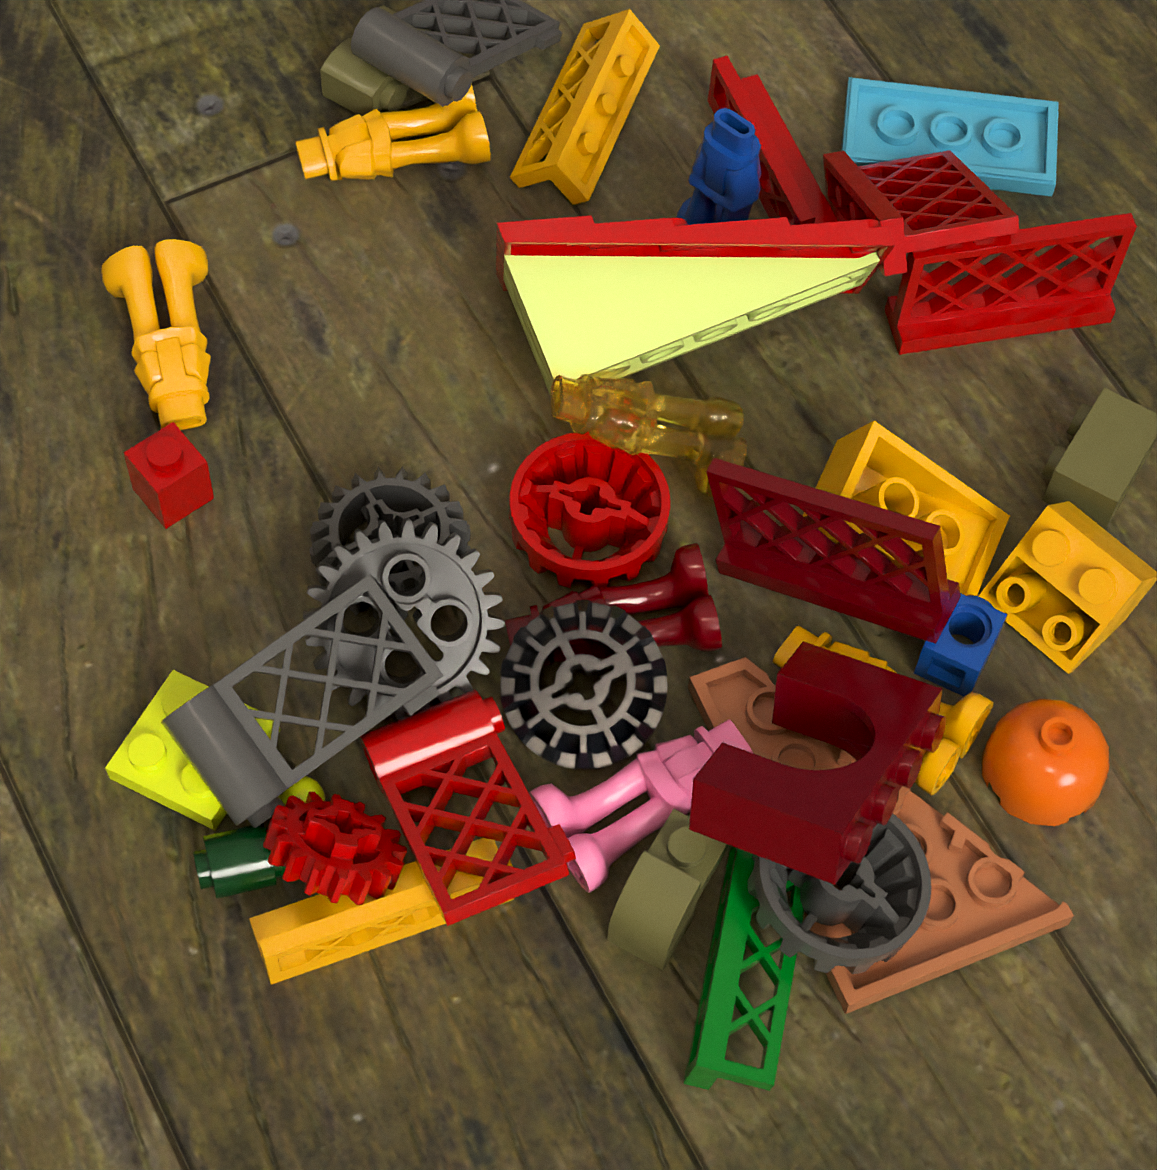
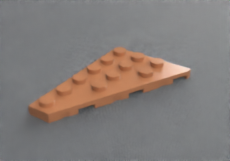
[688,657,1074,1014]

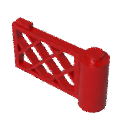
[359,689,576,926]

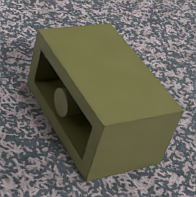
[1042,387,1157,530]

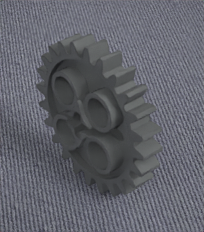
[303,518,505,720]

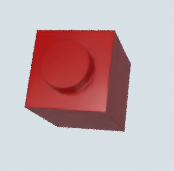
[123,422,214,529]

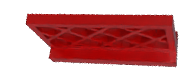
[823,150,1019,276]
[885,213,1137,355]

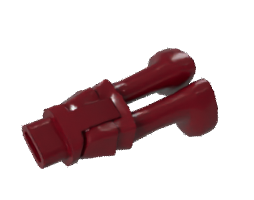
[505,543,722,666]

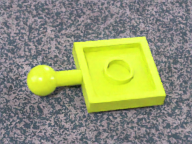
[105,670,325,830]

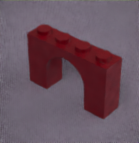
[689,641,946,885]

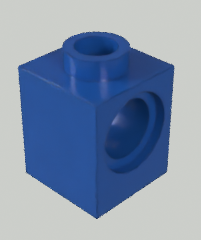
[914,593,1008,697]

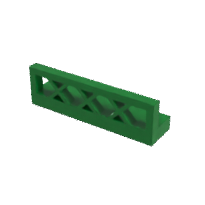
[683,845,804,1091]

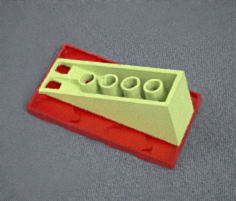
[496,215,896,405]

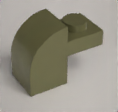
[607,809,729,971]

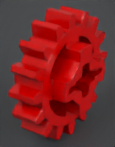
[263,792,407,905]

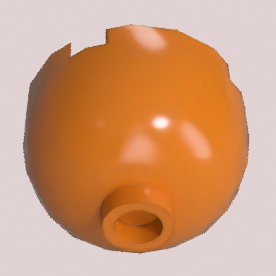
[982,699,1109,826]

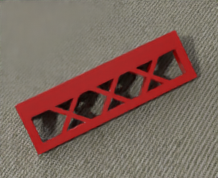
[708,55,838,225]

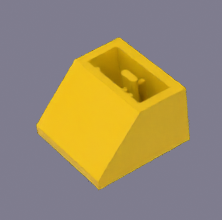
[978,501,1157,674]

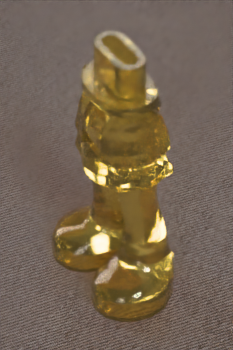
[551,374,747,498]

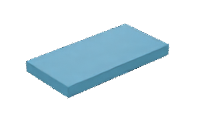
[841,77,1059,197]

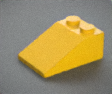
[803,421,1010,596]

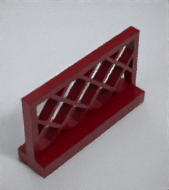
[706,458,961,644]

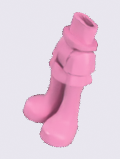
[529,719,753,893]

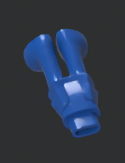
[677,108,761,225]

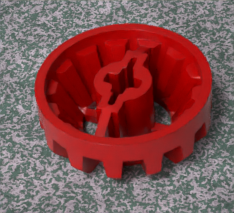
[509,431,670,588]

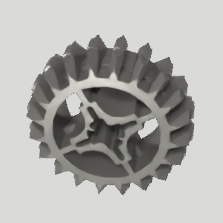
[310,466,471,620]

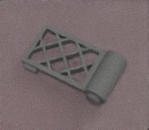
[351,0,562,106]
[161,574,444,828]

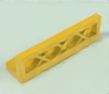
[510,9,660,205]
[249,838,514,985]

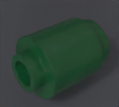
[193,823,286,899]

